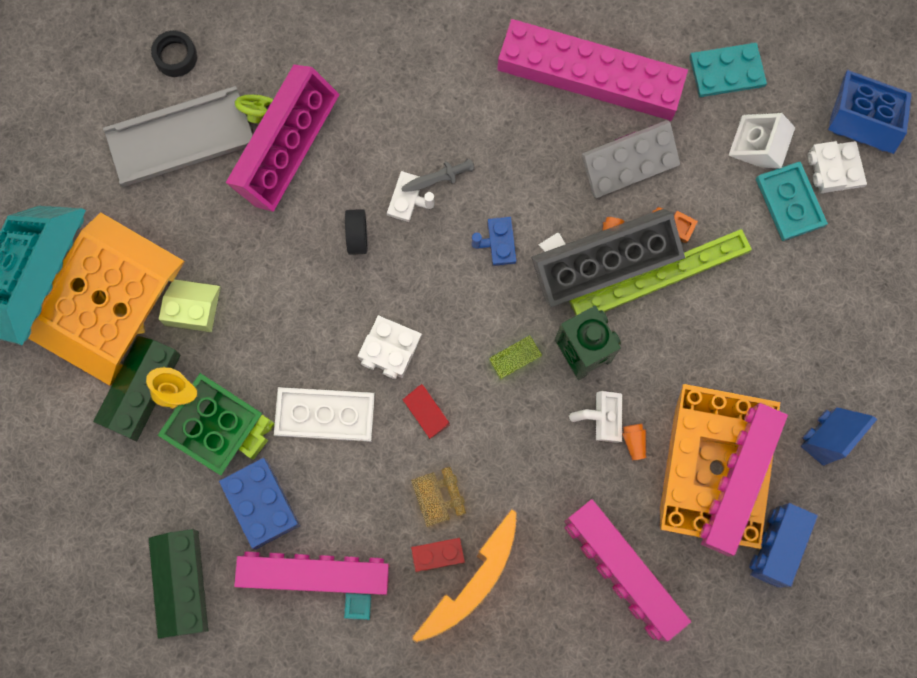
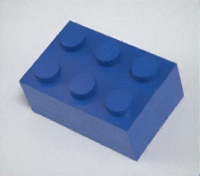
[219,458,300,549]
[749,503,818,588]

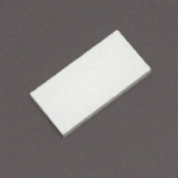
[274,387,375,442]

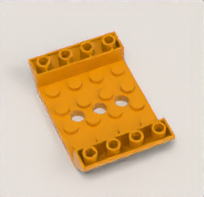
[28,212,185,386]

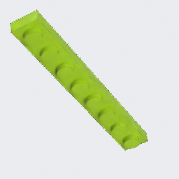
[570,229,752,315]

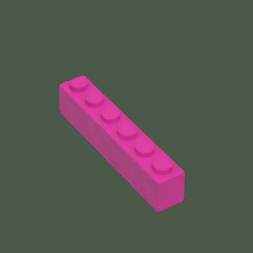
[700,403,788,557]
[234,552,390,595]

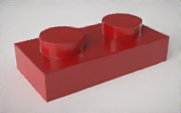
[411,538,465,572]

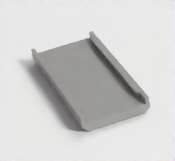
[103,86,253,187]

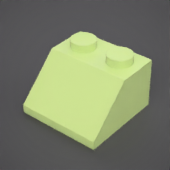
[159,280,220,332]

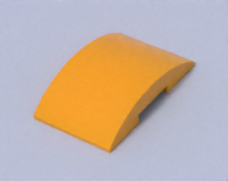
[412,510,516,642]

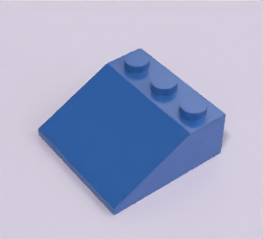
[828,70,912,154]

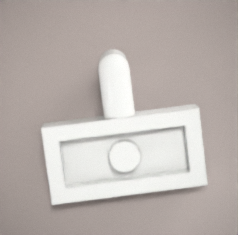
[387,171,434,222]
[569,391,622,443]

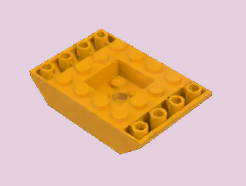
[660,384,780,549]

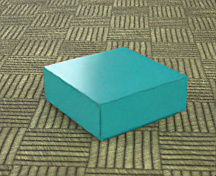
[344,593,371,620]

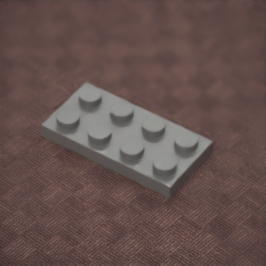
[582,120,680,198]

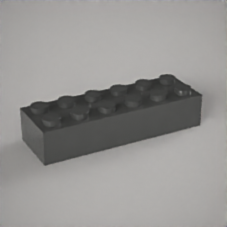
[531,209,685,307]

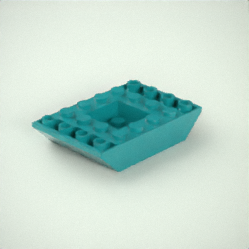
[0,206,86,345]

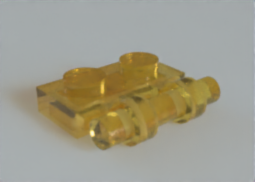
[411,467,466,527]

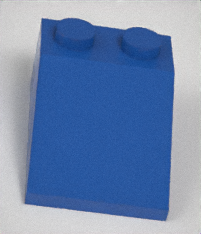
[800,407,877,466]

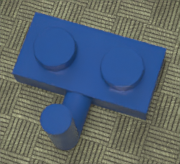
[472,217,516,266]

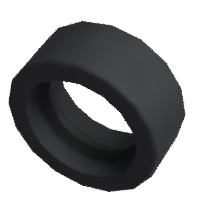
[151,30,197,77]
[345,209,367,255]

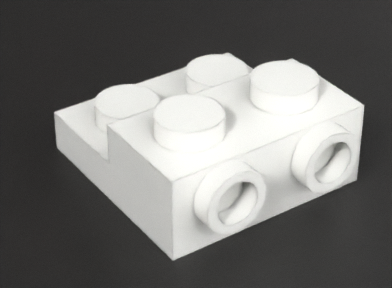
[808,141,867,193]
[358,315,422,379]

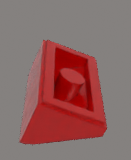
[402,384,450,439]

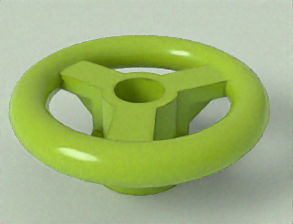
[234,94,273,124]

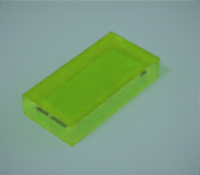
[488,335,542,380]

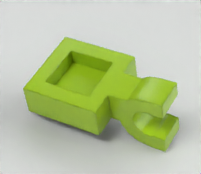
[239,415,275,460]

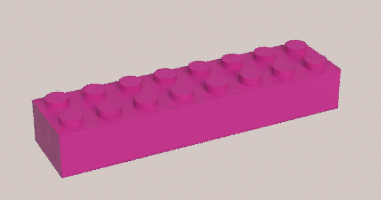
[497,19,688,121]

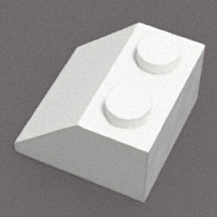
[729,113,795,168]

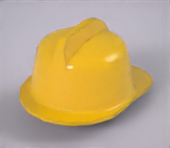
[146,367,197,409]

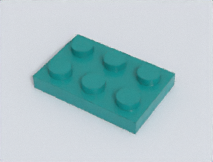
[689,42,767,98]
[756,161,828,241]

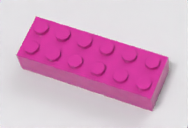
[226,65,340,212]
[564,499,691,642]

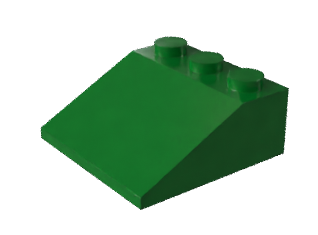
[158,373,262,476]

